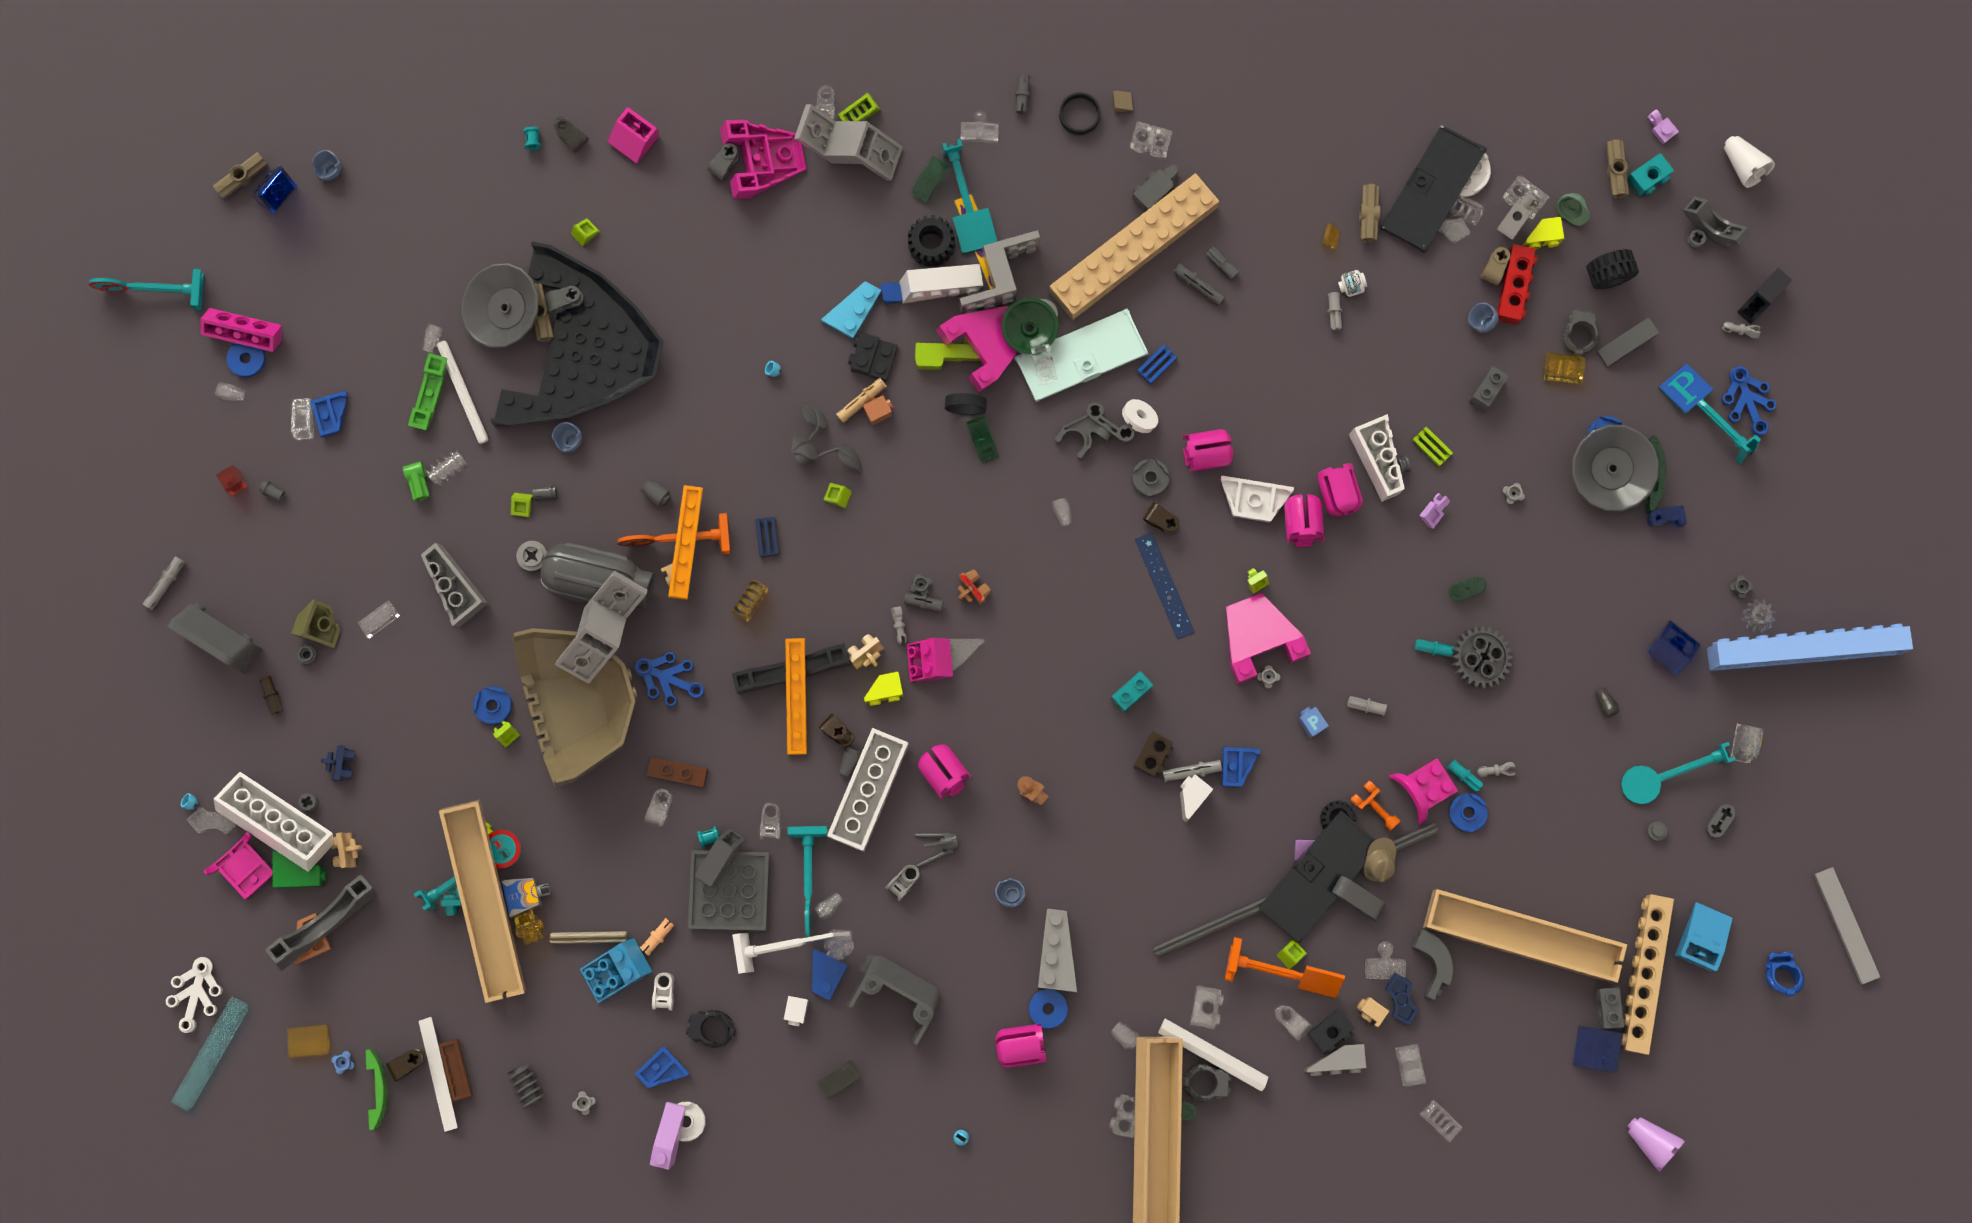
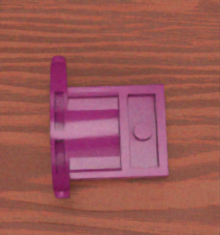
[1389,758,1458,825]
[204,832,273,900]

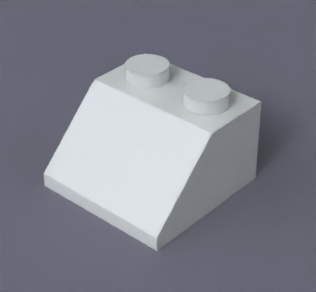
[1180,775,1213,822]

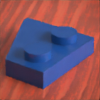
[310,390,348,438]
[1221,747,1261,787]
[812,948,848,1001]
[635,1046,690,1088]

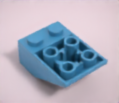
[1674,902,1733,972]
[580,938,652,1003]

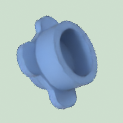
[332,1051,355,1074]

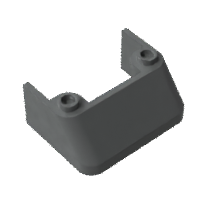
[167,602,262,674]
[846,956,940,1045]

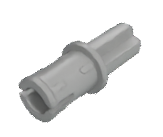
[1327,292,1343,331]
[1347,696,1387,716]

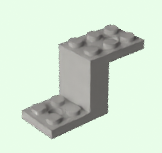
[794,104,903,181]
[960,230,1040,314]
[555,571,647,684]

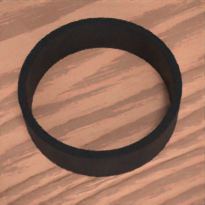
[1059,92,1100,135]
[945,393,987,415]

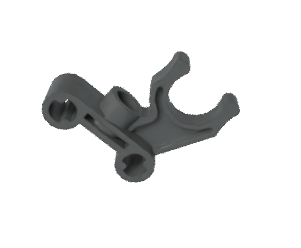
[1055,402,1135,459]

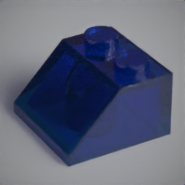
[1647,620,1701,675]
[1573,1026,1623,1073]

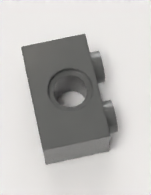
[1469,366,1509,412]
[1595,987,1624,1029]

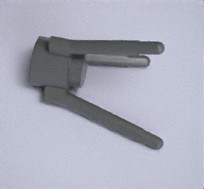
[915,832,958,868]

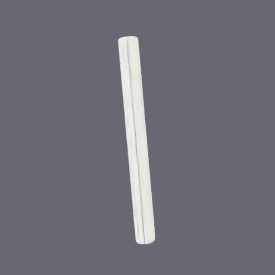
[437,341,489,444]

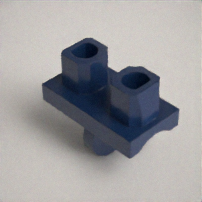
[321,745,355,781]

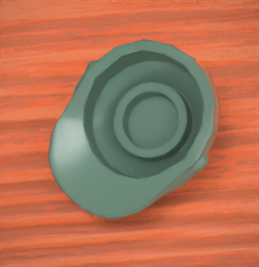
[1556,193,1590,226]

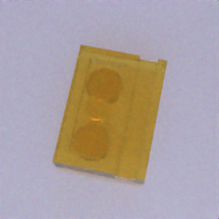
[287,1025,330,1058]

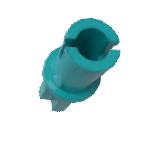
[1415,639,1454,658]
[1447,759,1483,792]

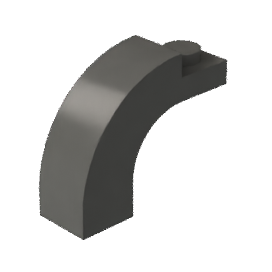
[1683,196,1751,247]
[1412,929,1453,1000]

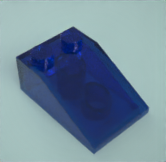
[251,165,297,214]

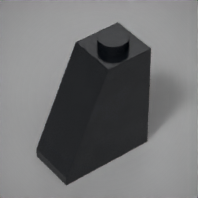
[1737,268,1792,324]

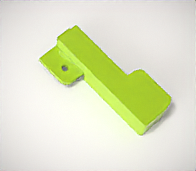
[915,337,981,370]

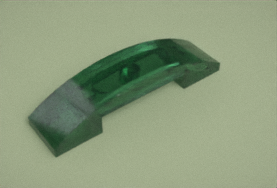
[1646,436,1666,514]

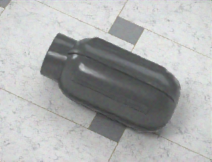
[540,542,655,609]

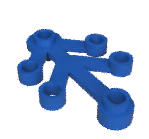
[1721,366,1776,436]
[634,652,704,707]

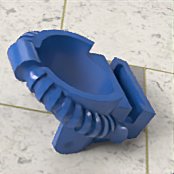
[1765,951,1805,997]

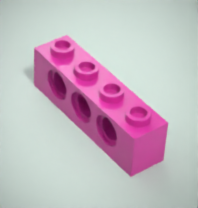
[200,308,282,352]

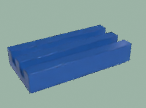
[1137,344,1177,385]

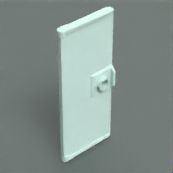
[1014,309,1148,402]

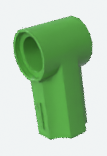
[403,461,430,501]

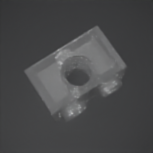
[1190,986,1224,1029]

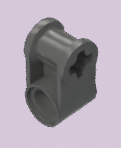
[707,143,740,181]
[545,286,584,314]

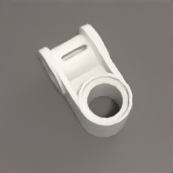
[652,972,674,1011]

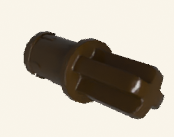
[259,676,283,715]

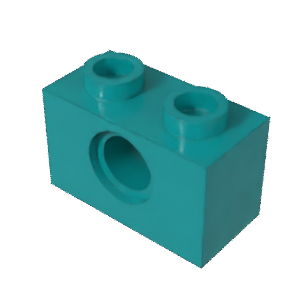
[1627,153,1674,197]
[1111,671,1153,713]

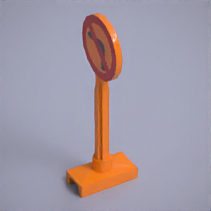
[617,513,730,555]

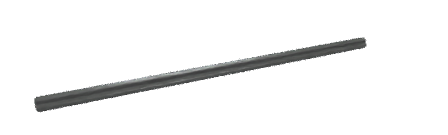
[1153,823,1439,957]

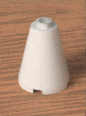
[1724,136,1775,188]

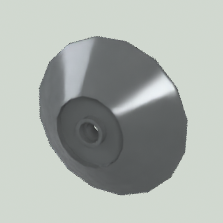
[461,263,539,348]
[1572,425,1659,511]

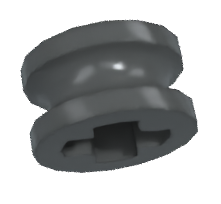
[1687,229,1706,248]
[1397,456,1411,475]
[298,793,318,811]

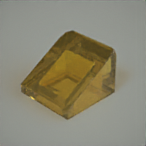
[1322,223,1340,249]

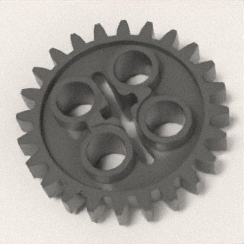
[1450,626,1513,689]

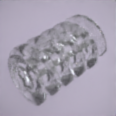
[424,447,467,486]

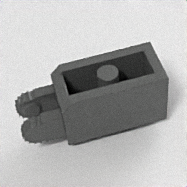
[1132,165,1179,212]

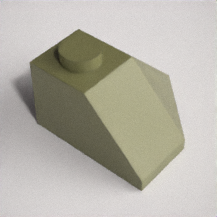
[291,599,341,648]

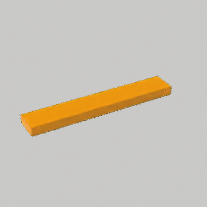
[668,485,703,600]
[785,638,807,755]

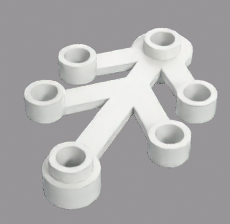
[166,957,223,1033]

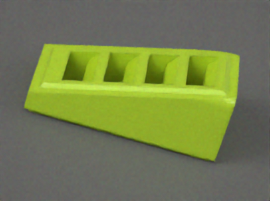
[838,93,881,121]

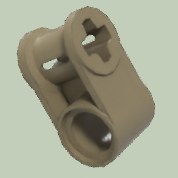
[1480,247,1510,286]

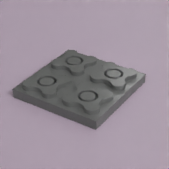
[688,850,769,931]

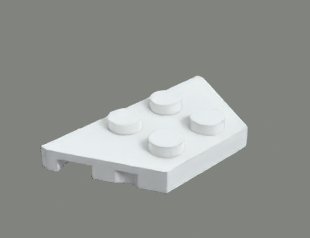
[1220,476,1294,523]

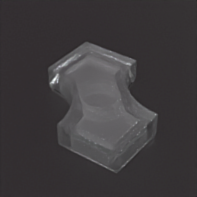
[1437,218,1471,243]
[186,807,238,835]

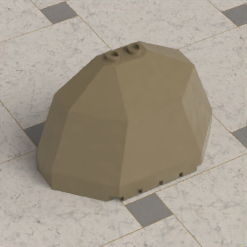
[512,628,638,787]

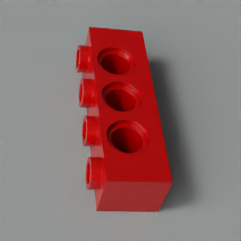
[1497,244,1537,325]

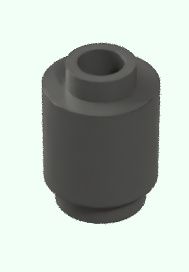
[641,480,671,507]

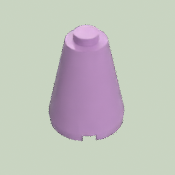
[1627,1117,1685,1172]

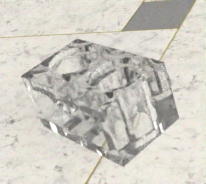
[1130,121,1173,158]
[1503,175,1549,219]
[1395,1044,1426,1087]
[1109,1094,1135,1139]

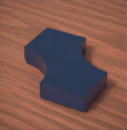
[1385,972,1419,1026]

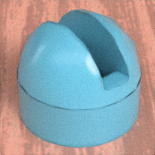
[765,361,781,377]
[180,793,198,810]
[953,1129,969,1146]

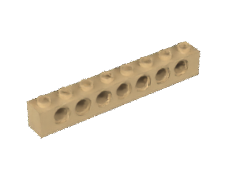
[1619,894,1674,1055]

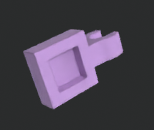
[1647,110,1679,144]
[1419,493,1450,529]

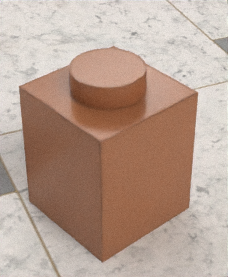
[863,395,894,426]

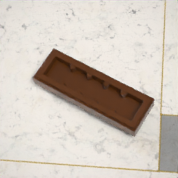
[646,757,708,788]
[438,1039,473,1102]

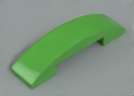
[408,353,448,431]
[366,1049,388,1130]

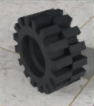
[1320,800,1357,829]

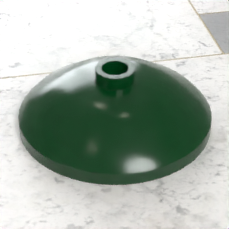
[1002,298,1058,354]

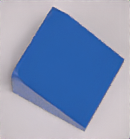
[881,283,903,305]

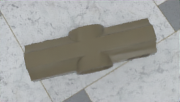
[1606,139,1629,199]
[213,152,269,199]
[1359,184,1380,243]
[534,283,554,342]

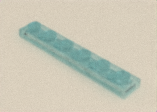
[171,996,250,1111]

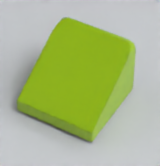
[571,218,599,246]
[823,483,852,508]
[511,493,533,517]
[1277,939,1307,969]

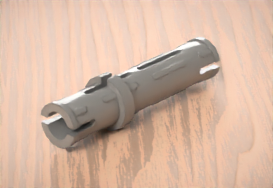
[142,556,186,610]
[1162,760,1222,782]

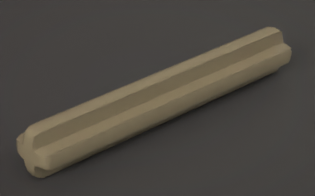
[550,931,628,944]

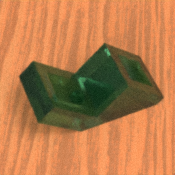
[911,156,949,202]
[966,416,999,464]

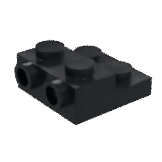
[848,332,898,382]

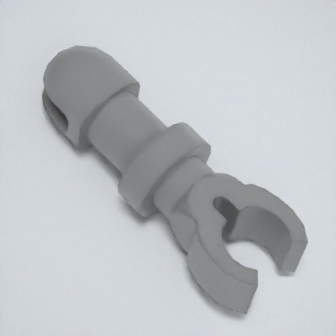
[1722,322,1761,338]
[891,606,907,644]
[1477,762,1516,777]

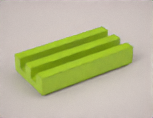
[1412,427,1453,467]

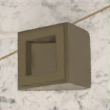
[1113,91,1133,113]

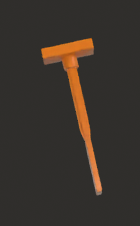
[1224,937,1345,998]

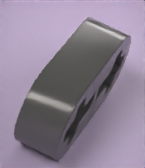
[1705,804,1735,838]

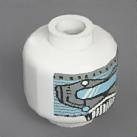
[1338,270,1367,297]

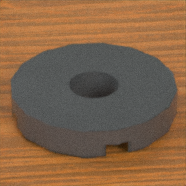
[1132,459,1170,497]

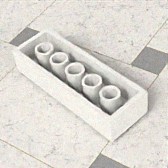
[827,728,909,852]
[214,772,334,872]

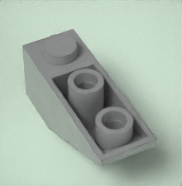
[1305,1044,1366,1076]

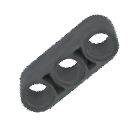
[1331,876,1386,921]

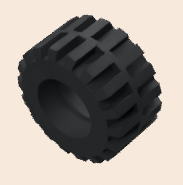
[908,215,955,267]
[1586,249,1639,289]

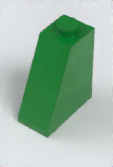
[273,849,327,889]

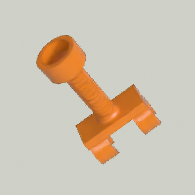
[1350,781,1401,831]

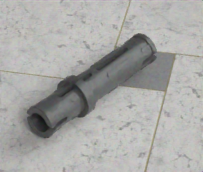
[1173,263,1226,306]

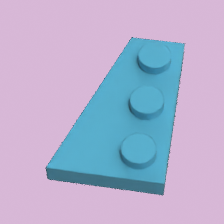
[821,281,882,339]

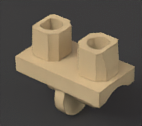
[847,634,884,669]
[331,832,362,868]

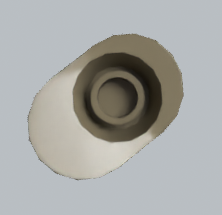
[1364,837,1396,882]

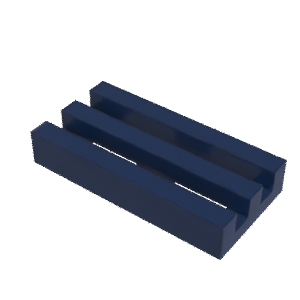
[755,517,779,557]

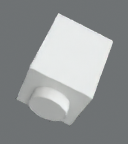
[784,996,809,1026]

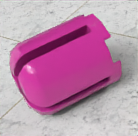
[1182,429,1234,472]
[1316,463,1363,517]
[1284,494,1325,547]
[918,744,972,801]
[995,1024,1046,1068]

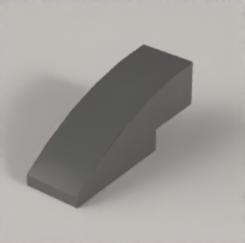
[1597,318,1659,367]

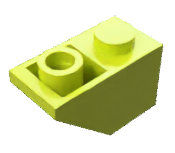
[1523,217,1564,249]
[864,672,903,706]

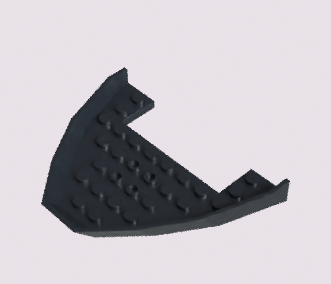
[490,241,663,427]

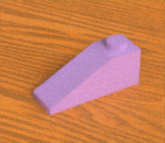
[650,1102,686,1170]

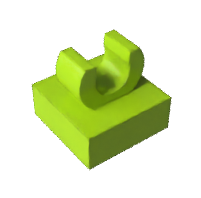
[1247,568,1269,594]
[493,721,520,748]

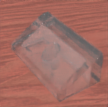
[358,600,400,638]

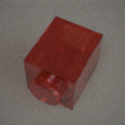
[216,465,248,495]

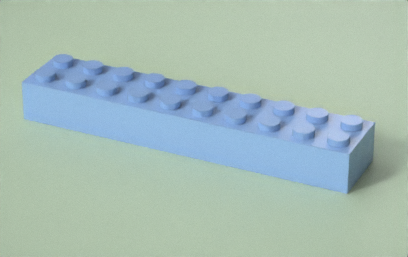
[1707,624,1913,671]

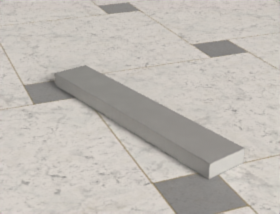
[1813,867,1880,984]

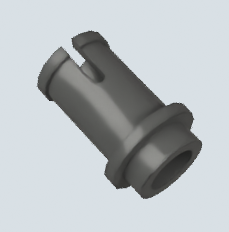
[259,481,285,502]
[532,485,558,500]

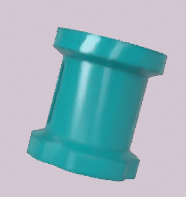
[523,126,541,150]
[697,826,720,848]

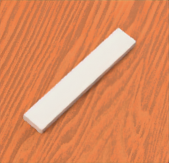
[1158,1019,1268,1091]

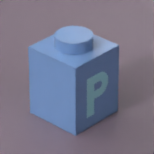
[1298,707,1329,739]

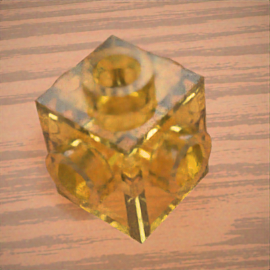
[514,909,545,945]

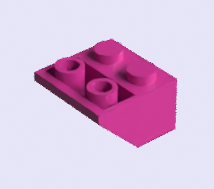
[607,107,660,164]
[907,638,953,682]

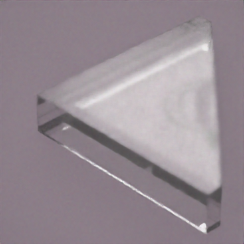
[950,639,984,672]

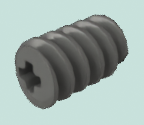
[506,1064,544,1110]

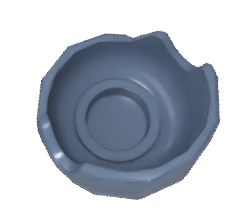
[312,150,342,181]
[1468,302,1499,333]
[552,422,582,453]
[995,878,1026,908]

